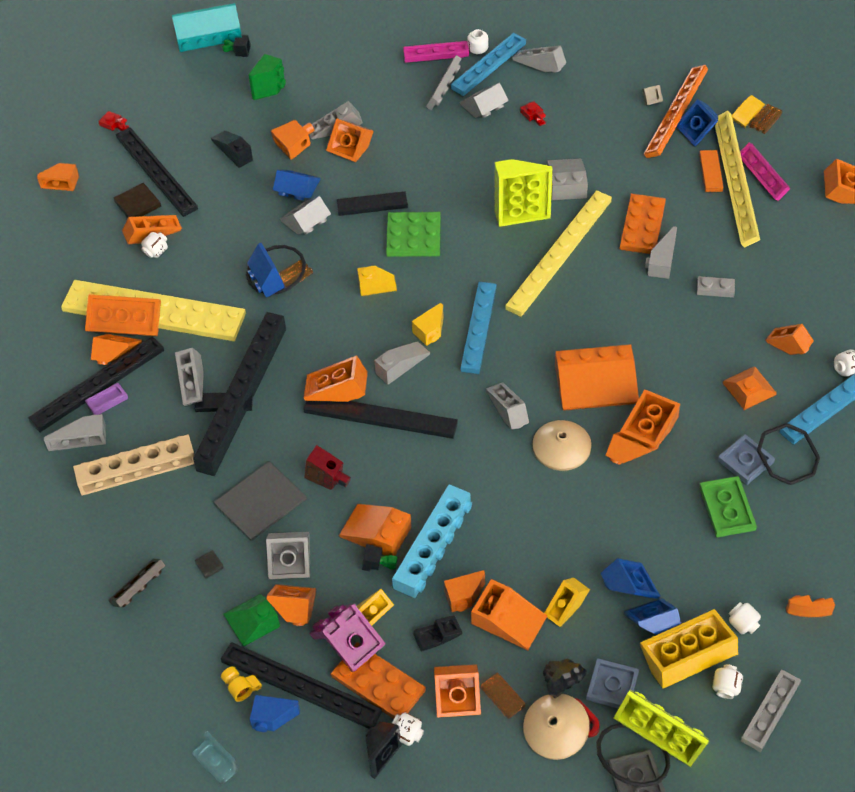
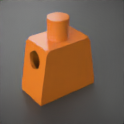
[271,120,314,160]

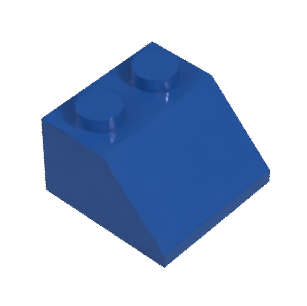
[273,170,320,201]
[247,243,285,298]

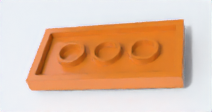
[620,194,666,254]
[85,294,161,336]
[331,642,426,719]

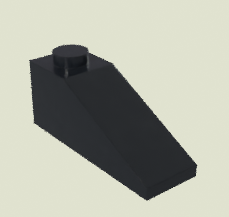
[211,131,253,168]

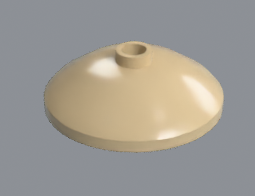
[533,420,591,471]
[523,694,590,760]

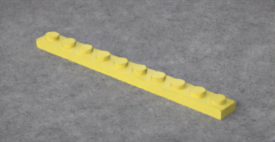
[715,111,760,248]
[506,190,612,317]

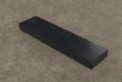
[337,191,408,216]

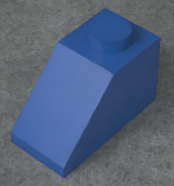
[250,695,300,732]

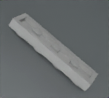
[426,55,462,110]
[741,669,801,752]

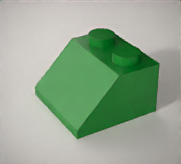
[248,54,286,100]

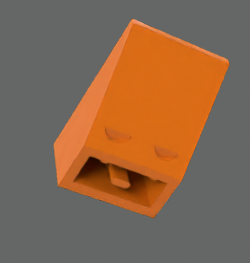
[471,579,547,650]

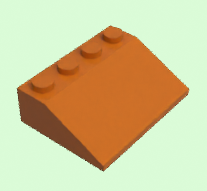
[555,344,639,410]

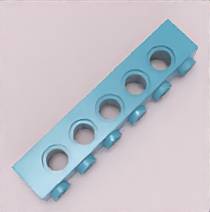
[392,484,472,598]

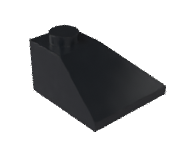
[366,721,402,779]

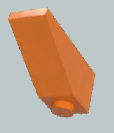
[122,215,182,244]

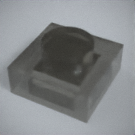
[195,550,224,578]

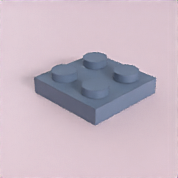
[717,434,775,485]
[586,658,639,709]

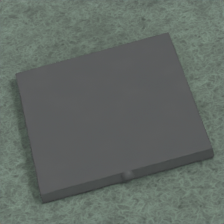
[214,461,307,541]

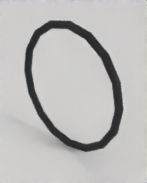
[246,245,306,294]
[596,723,670,787]

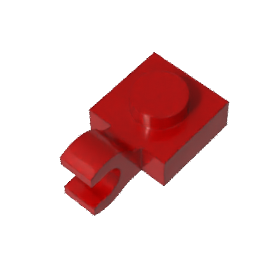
[520,101,546,126]
[98,111,129,131]

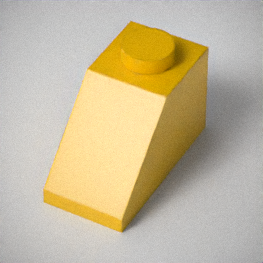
[357,266,397,296]
[412,303,443,346]
[544,577,590,627]
[357,589,394,626]

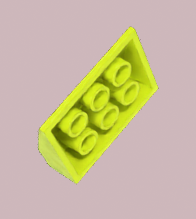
[495,159,552,227]
[614,690,709,767]

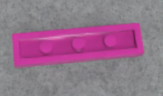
[403,41,469,63]
[740,142,791,201]

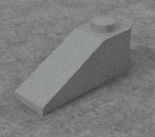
[512,45,566,73]
[645,226,677,279]
[374,341,430,385]
[175,348,204,406]
[486,382,529,430]
[44,414,106,451]

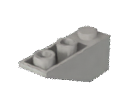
[310,101,363,140]

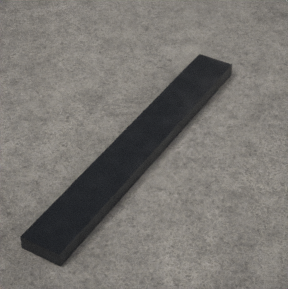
[116,127,198,217]
[28,336,164,432]
[304,401,458,439]
[221,642,382,729]

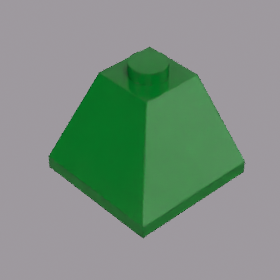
[223,594,280,647]

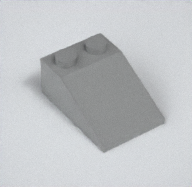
[547,158,588,200]

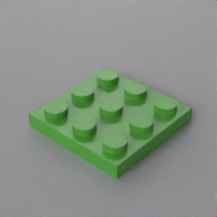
[386,212,441,257]

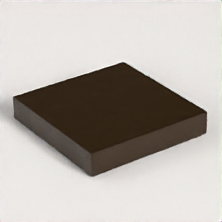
[113,182,161,217]

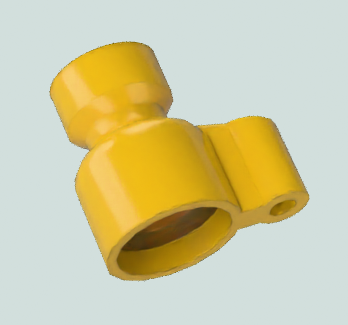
[221,666,262,702]

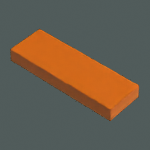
[699,150,724,192]

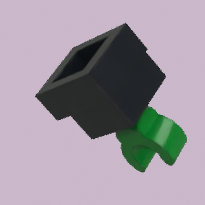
[222,35,251,57]
[362,544,398,572]

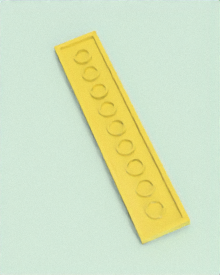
[61,280,246,342]

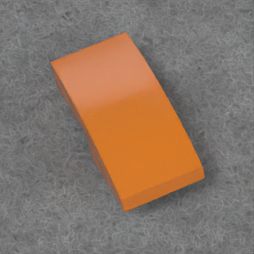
[786,595,835,617]

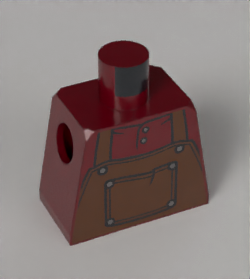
[304,445,351,490]

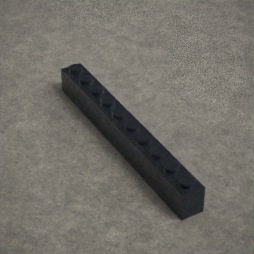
[193,312,286,476]

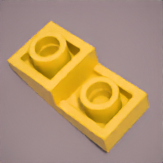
[732,95,765,128]

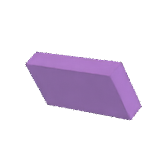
[85,383,128,415]

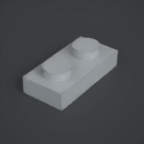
[697,276,735,298]

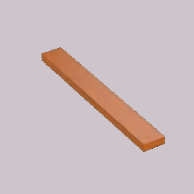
[644,65,708,158]

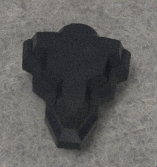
[543,659,587,698]

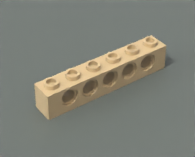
[73,434,195,496]

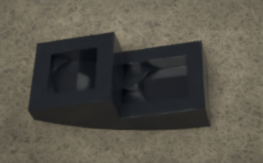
[413,615,463,651]

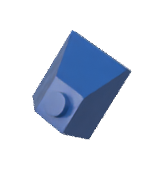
[677,99,718,147]
[600,558,661,599]
[624,599,681,635]

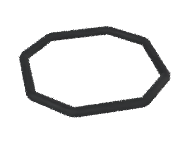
[757,423,820,485]

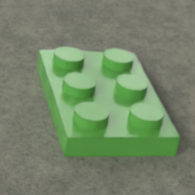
[699,476,757,538]

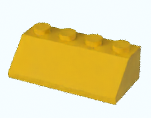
[640,609,738,689]

